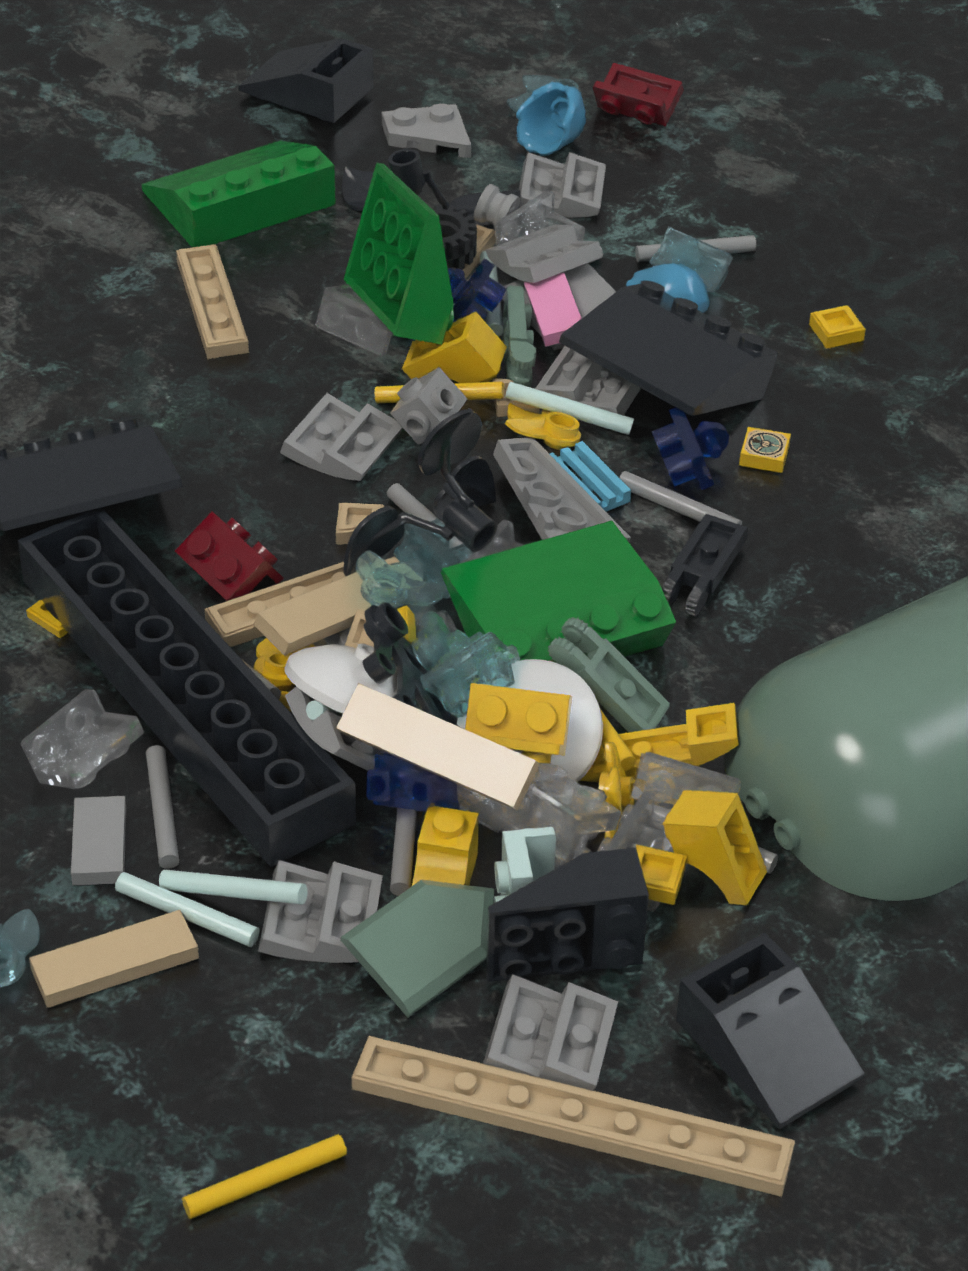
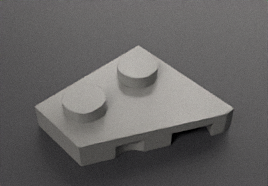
[382,103,471,158]

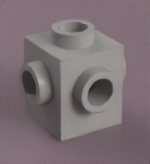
[390,367,467,445]

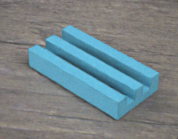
[550,441,631,511]

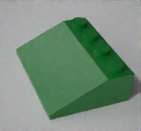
[142,141,336,248]
[343,163,454,344]
[440,520,676,677]

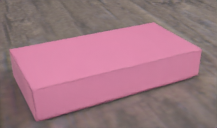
[524,272,582,347]

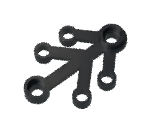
[363,602,460,727]

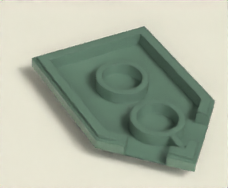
[340,880,494,1018]

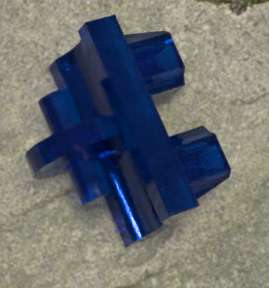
[448,258,507,322]
[652,408,730,490]
[367,753,460,812]

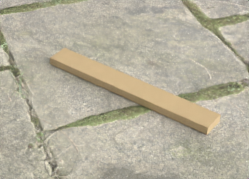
[352,1036,795,1197]

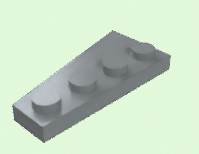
[493,437,631,542]

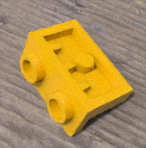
[465,683,573,764]

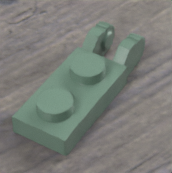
[502,286,536,387]
[547,617,670,732]

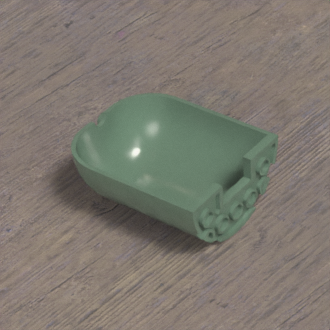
[724,576,968,901]

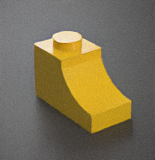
[402,312,507,383]
[663,790,767,905]
[412,805,479,886]

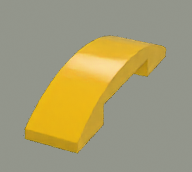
[580,703,739,782]

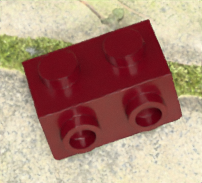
[593,62,684,127]
[175,511,284,601]

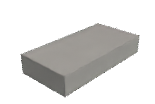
[71,796,126,885]

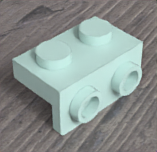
[494,827,556,903]

